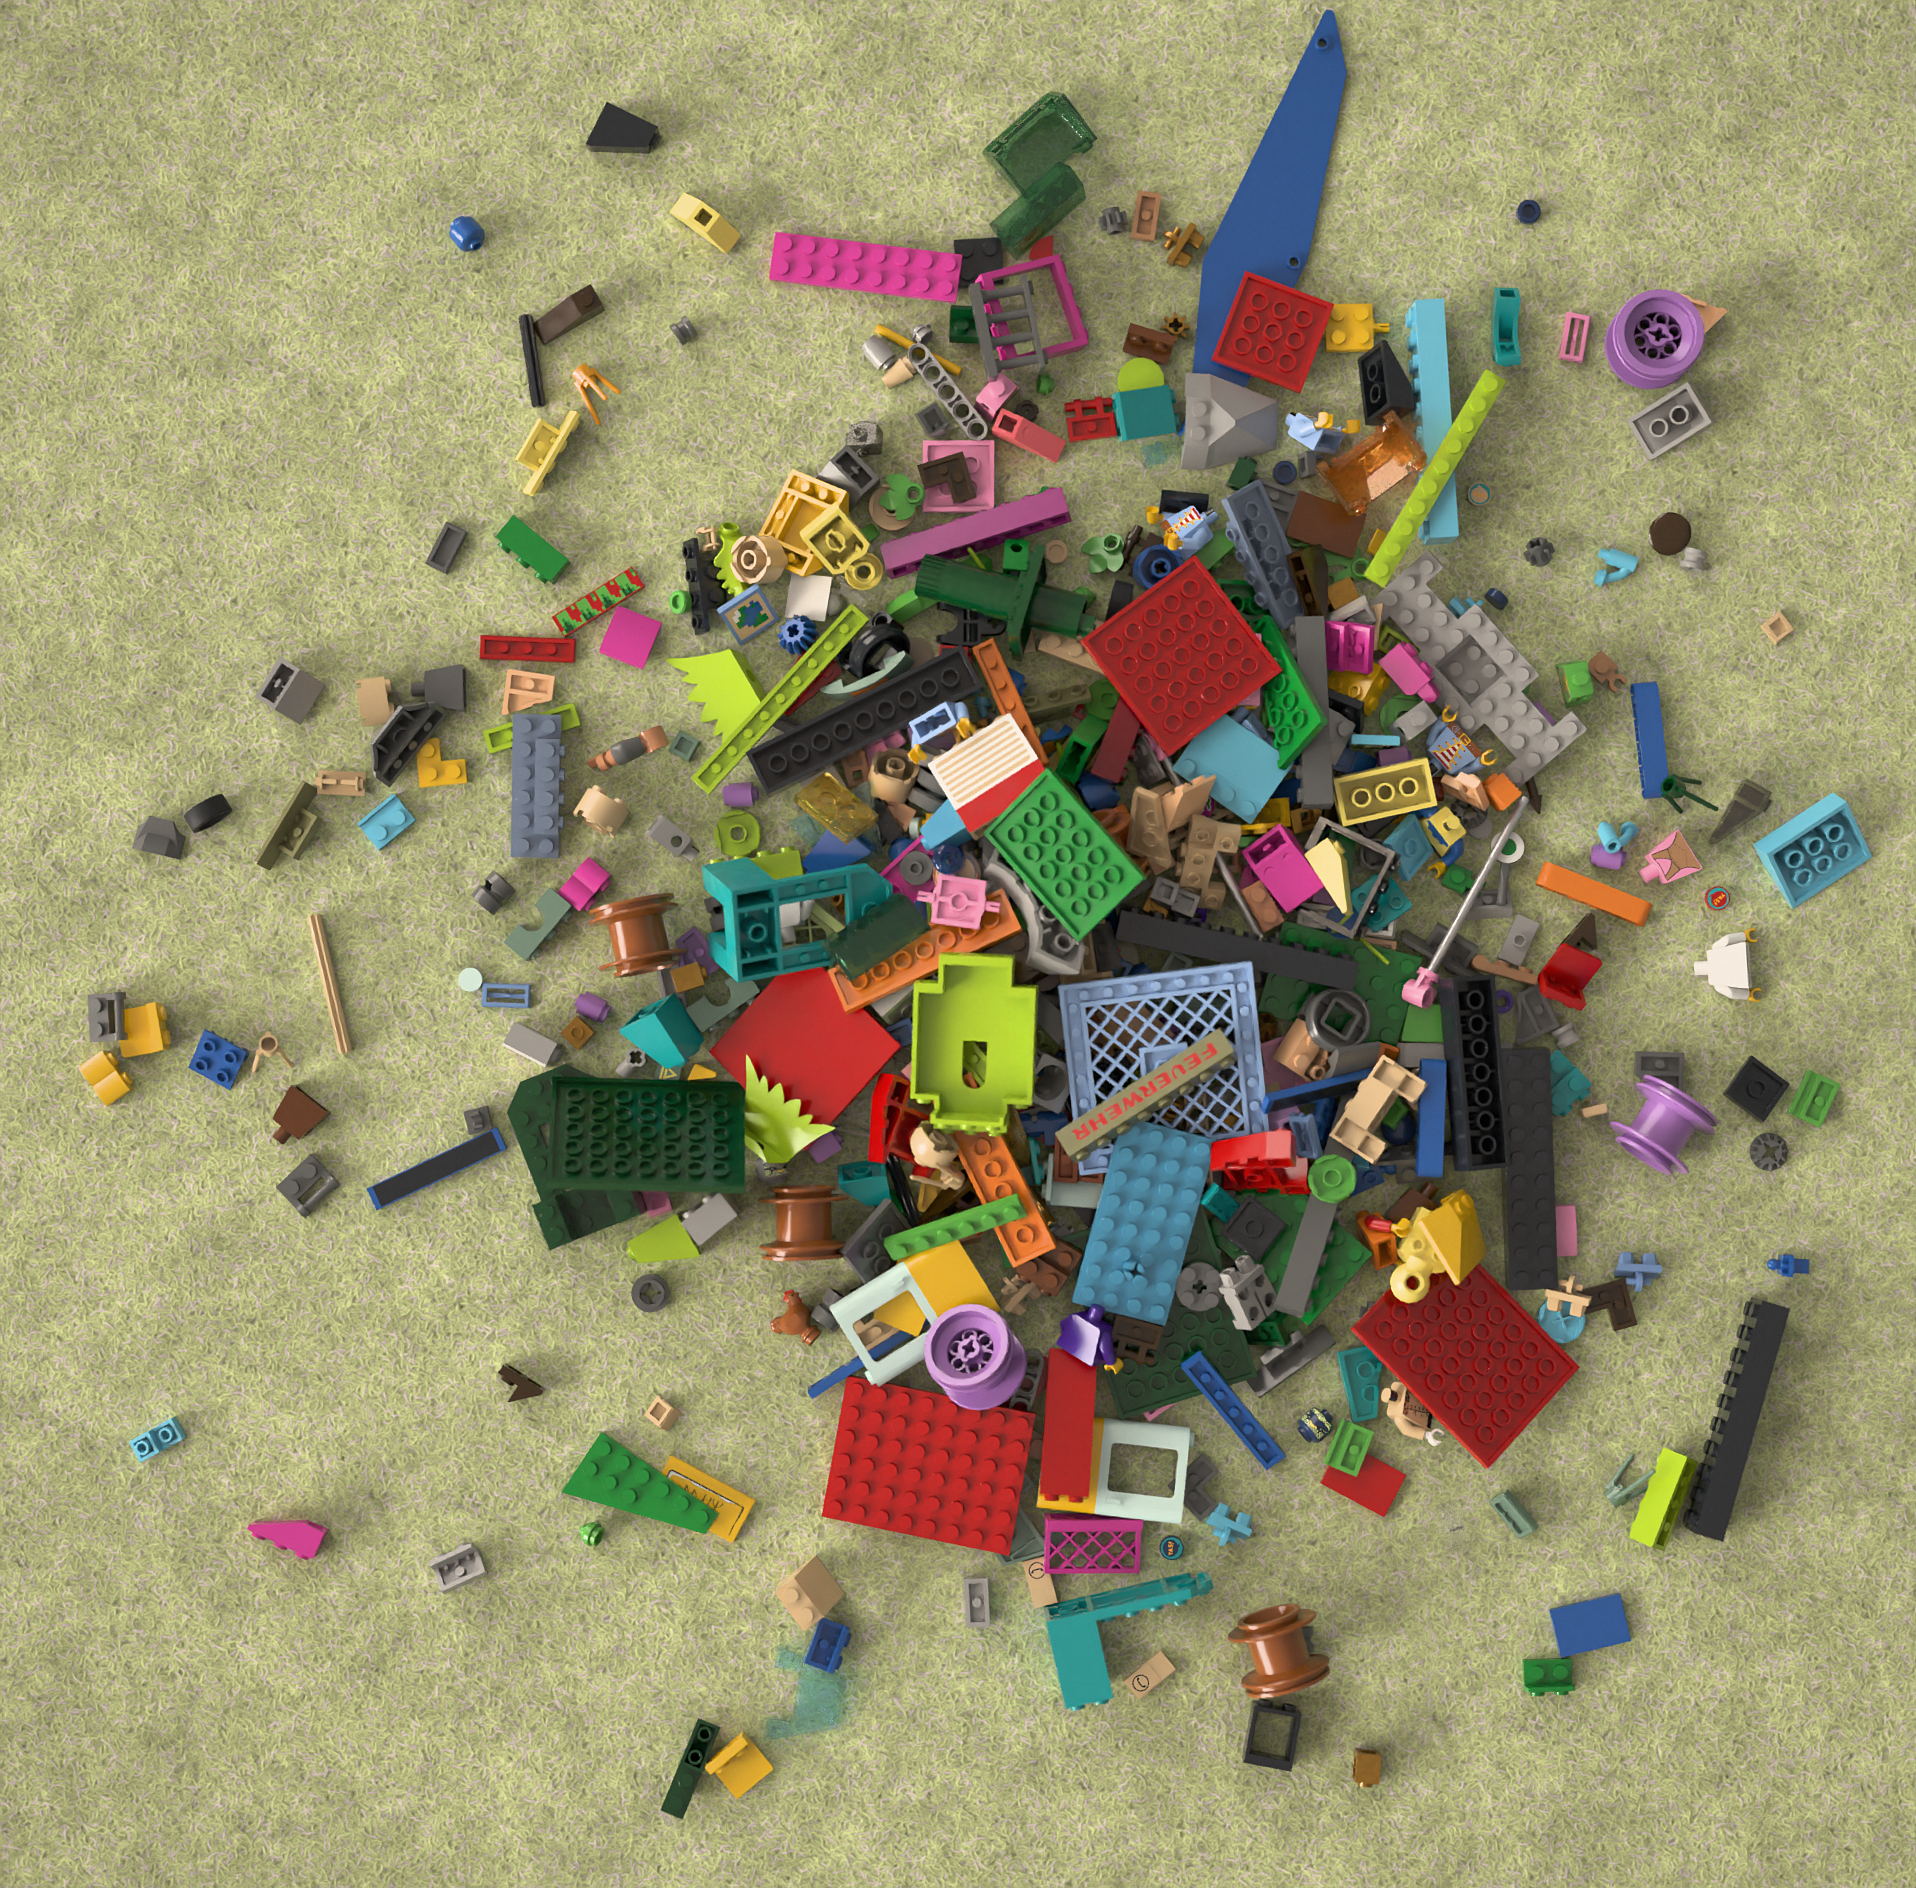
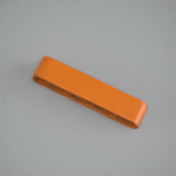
[1536,862,1653,927]

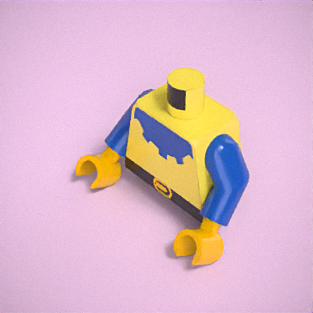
[1392,806,1466,878]

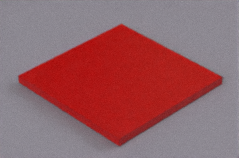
[709,966,903,1151]

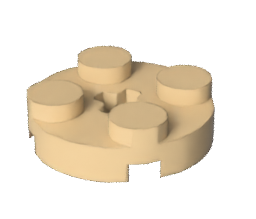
[869,484,916,532]

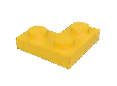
[416,738,468,788]

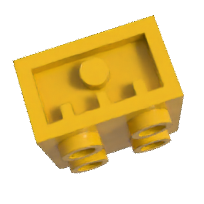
[705,1731,773,1799]

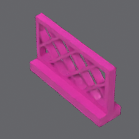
[1043,1513,1143,1574]

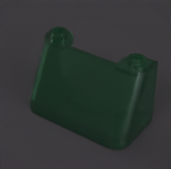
[982,91,1098,201]

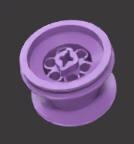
[1605,289,1704,389]
[1610,1075,1719,1175]
[924,1304,1027,1410]

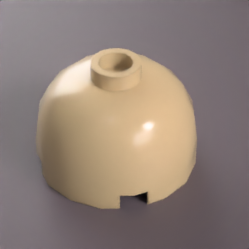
[910,1120,959,1168]

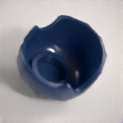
[1381,1111,1417,1146]

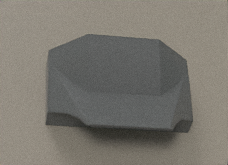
[132,816,186,860]

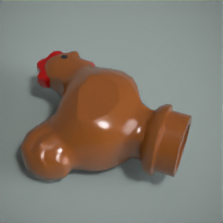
[770,1289,822,1346]

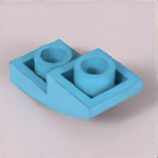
[129,1416,186,1463]

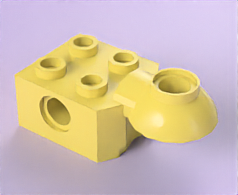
[799,502,883,590]
[1390,1207,1445,1303]

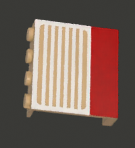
[927,713,1045,840]

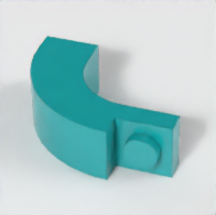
[1491,287,1522,367]

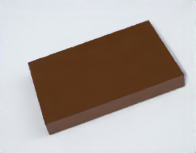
[1285,490,1367,560]

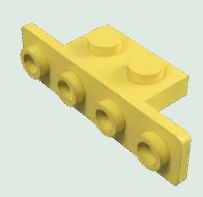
[515,411,580,496]

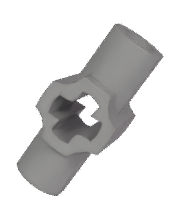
[615,1047,649,1079]

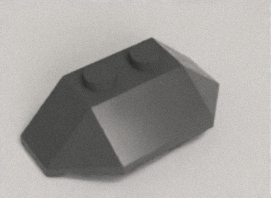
[370,701,449,788]

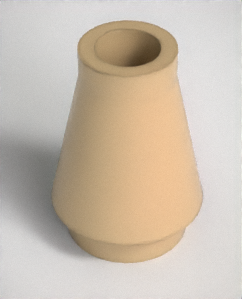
[881,356,917,389]

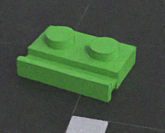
[1787,1070,1840,1128]
[1323,1418,1374,1477]

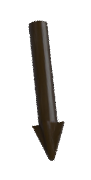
[1525,776,1542,814]

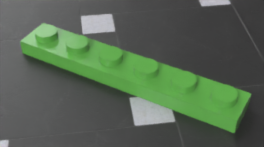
[884,1193,1027,1261]

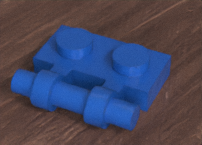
[1312,1097,1339,1150]

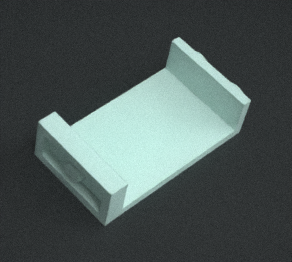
[1041,1153,1107,1209]

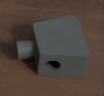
[411,664,466,712]

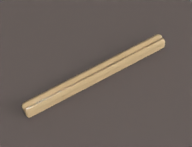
[308,914,352,1054]

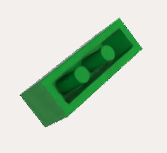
[495,515,571,585]

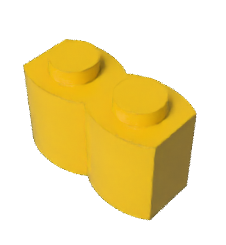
[79,1050,134,1106]

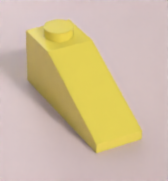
[1304,838,1353,916]

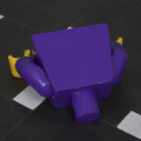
[1056,1304,1124,1374]

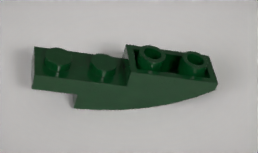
[660,1718,720,1820]

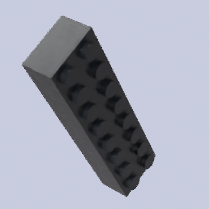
[1438,974,1511,1171]

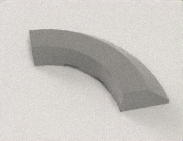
[982,846,1085,974]

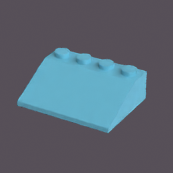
[1172,713,1295,824]
[1753,793,1872,909]

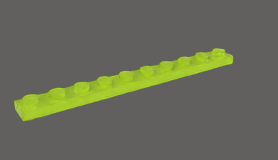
[1363,369,1506,588]
[691,603,869,795]

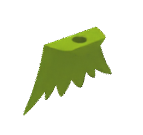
[665,649,766,744]
[745,1055,835,1164]

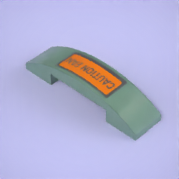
[820,651,915,701]

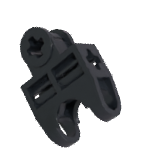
[936,602,1007,648]

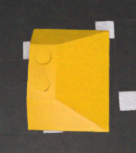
[758,469,849,578]
[1418,1189,1487,1285]

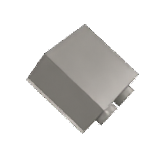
[502,1021,564,1067]

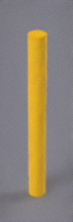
[875,324,962,376]

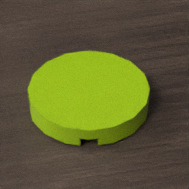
[1117,357,1164,392]

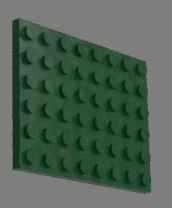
[547,1076,745,1194]
[1061,1203,1258,1420]

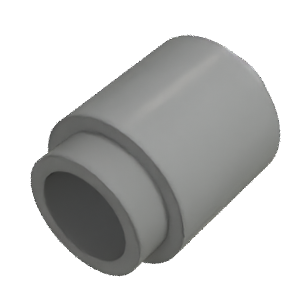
[861,335,896,371]

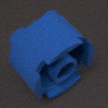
[1133,544,1183,591]
[1070,766,1121,812]

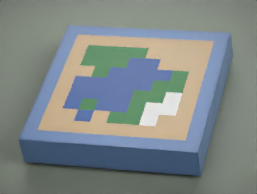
[717,584,780,645]

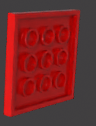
[1211,271,1334,394]

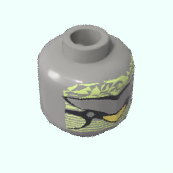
[756,1158,789,1186]

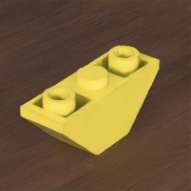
[670,193,741,254]

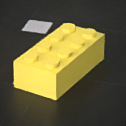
[1332,757,1437,827]

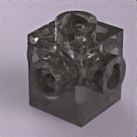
[845,421,883,458]

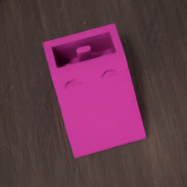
[1242,824,1325,914]

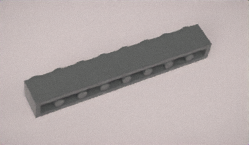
[1289,616,1334,810]

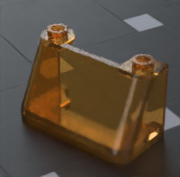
[1315,410,1428,516]

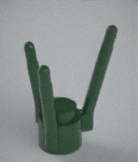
[1661,773,1719,814]

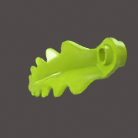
[714,522,751,597]

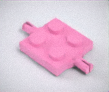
[917,874,1001,930]

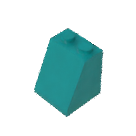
[1111,385,1180,443]
[619,992,705,1069]

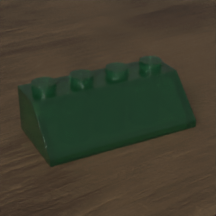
[989,162,1086,261]
[821,892,931,982]

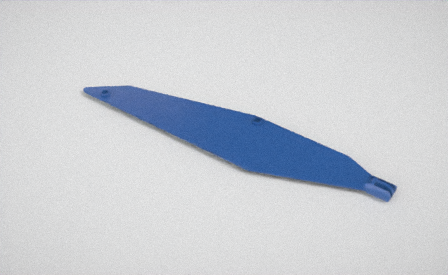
[1177,10,1347,437]

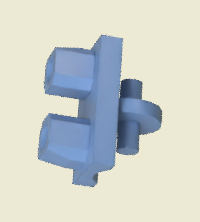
[1614,1252,1662,1292]

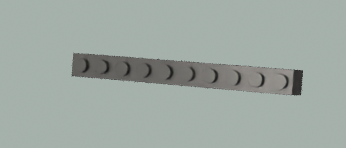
[1275,1091,1360,1318]

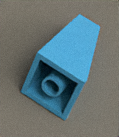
[919,799,973,856]

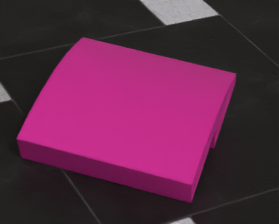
[599,606,662,670]
[1324,621,1375,674]

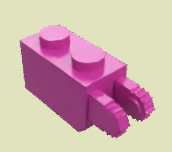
[1378,641,1441,703]

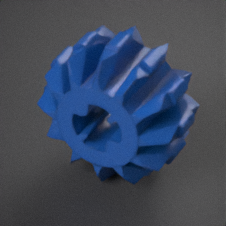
[777,614,819,656]

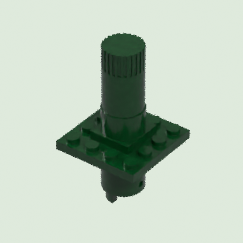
[914,544,1096,662]

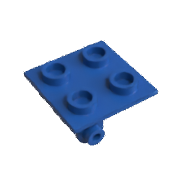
[188,1029,249,1090]

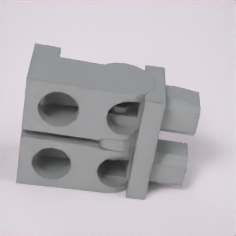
[1219,1255,1277,1330]

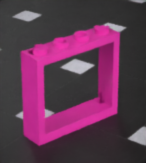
[975,254,1089,371]

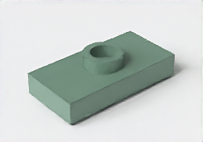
[1489,1489,1539,1539]

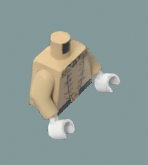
[1381,1381,1444,1446]

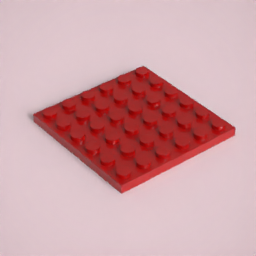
[1080,555,1282,757]

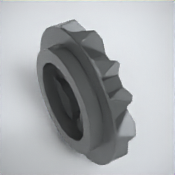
[1450,798,1488,829]
[1749,1133,1789,1171]
[631,1274,670,1313]

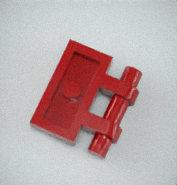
[1064,396,1117,443]

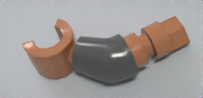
[586,725,669,771]

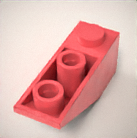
[992,408,1066,464]

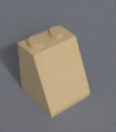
[775,1555,845,1632]

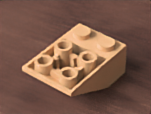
[1160,774,1216,833]
[1272,1018,1338,1098]

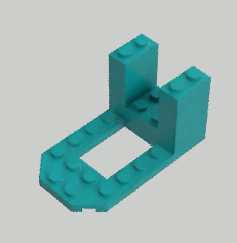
[702,857,895,983]
[1043,1572,1214,1711]

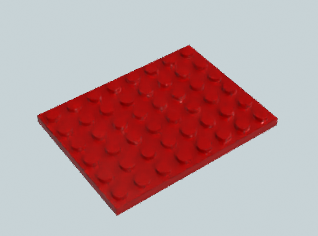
[1351,1263,1580,1469]
[822,1375,1036,1556]

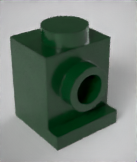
[1226,456,1258,491]

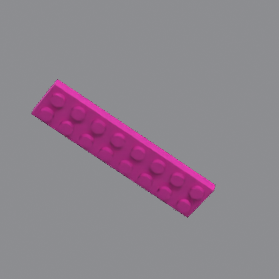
[769,232,963,304]

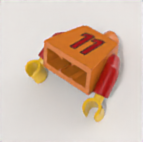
[1355,1210,1412,1271]

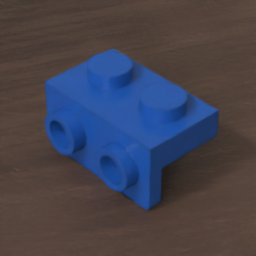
[803,1618,851,1674]

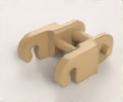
[696,526,720,554]

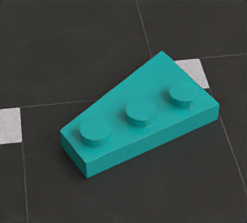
[1336,1345,1382,1423]

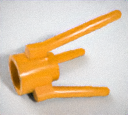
[572,363,621,425]

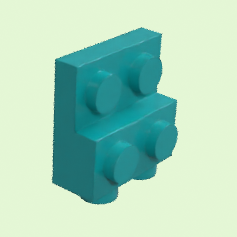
[1550,1049,1592,1117]

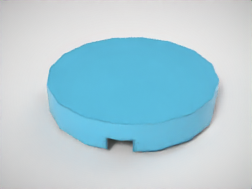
[1537,1299,1586,1343]

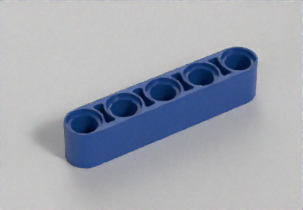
[1630,681,1668,799]
[1416,1058,1446,1178]

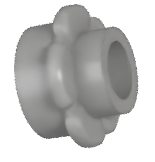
[912,324,934,345]

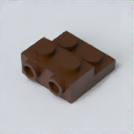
[1015,1232,1083,1297]

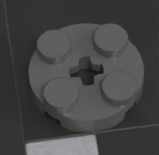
[1176,1262,1223,1311]

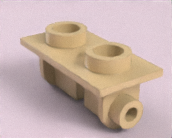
[315,770,366,797]

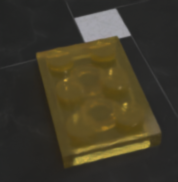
[793,771,879,845]

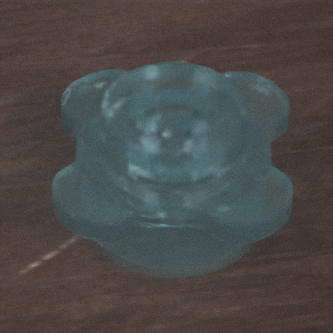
[1141,441,1167,468]

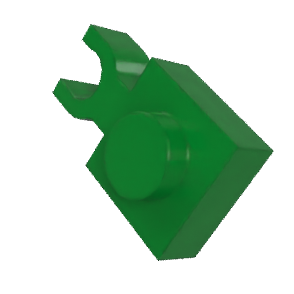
[1441,863,1487,898]

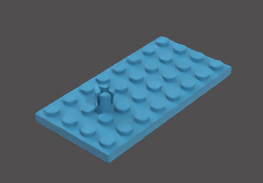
[1071,1121,1217,1326]

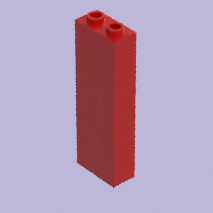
[1039,1348,1097,1503]

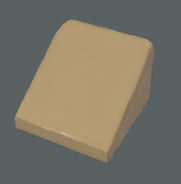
[644,1395,681,1431]

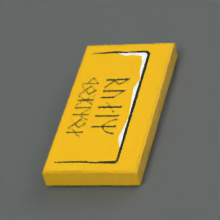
[662,1455,756,1543]

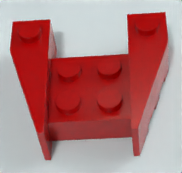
[868,1073,940,1178]
[1210,1128,1312,1195]

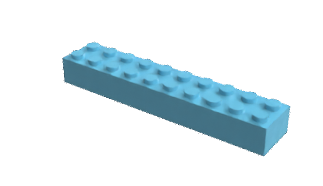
[1405,298,1459,545]

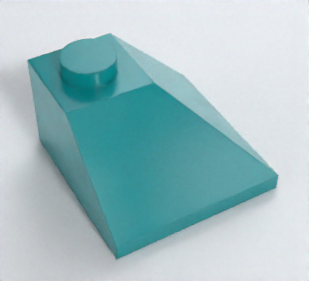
[837,1160,891,1207]

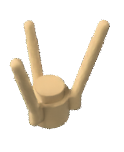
[251,1031,293,1073]
[910,1162,965,1190]

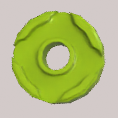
[714,810,761,857]

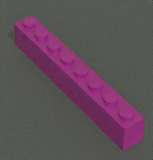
[879,487,1072,580]

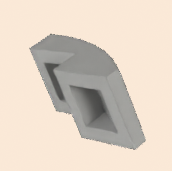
[1149,876,1200,920]

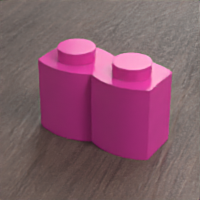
[558,857,612,912]

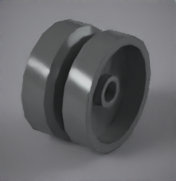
[908,767,948,813]

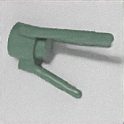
[1603,1454,1656,1508]

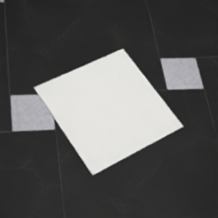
[785,573,832,621]

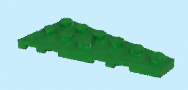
[1252,615,1328,770]
[562,1432,720,1534]

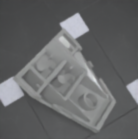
[1180,373,1279,470]

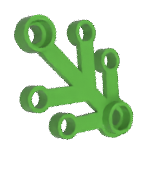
[1287,538,1371,586]

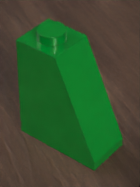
[1055,713,1109,784]

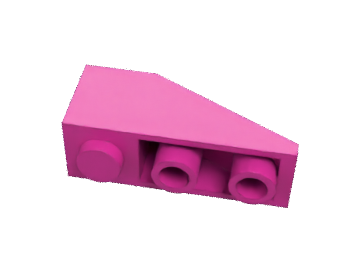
[247,1520,329,1560]

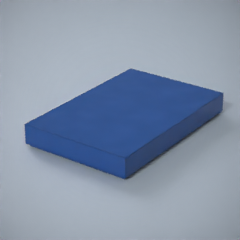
[1548,1593,1631,1658]

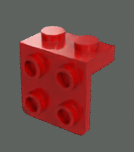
[1537,943,1602,1011]

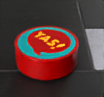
[1704,886,1730,911]

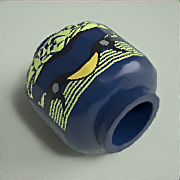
[1297,1407,1334,1443]

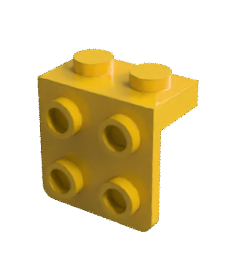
[1327,662,1391,717]
[1240,797,1291,835]
[119,1002,171,1058]

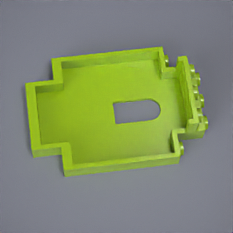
[910,952,1038,1136]

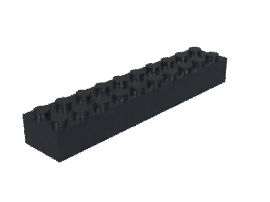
[745,645,983,798]
[1114,905,1359,991]
[1501,1046,1558,1291]
[1683,1297,1790,1542]

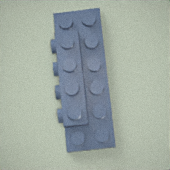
[1221,480,1305,630]
[511,714,566,858]

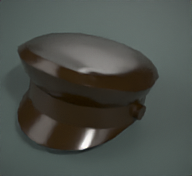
[1649,512,1691,556]

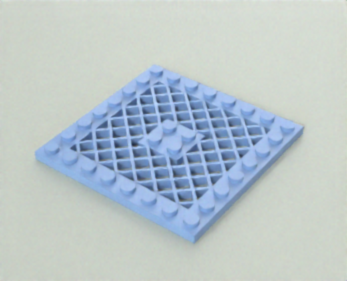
[1058,961,1269,1176]

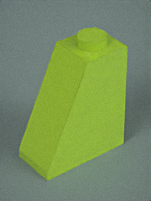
[626,1213,702,1263]

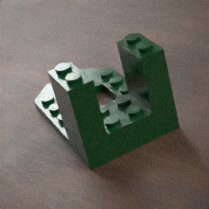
[507,1064,648,1251]

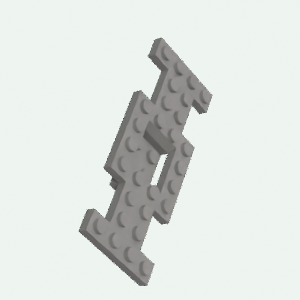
[1369,549,1588,788]

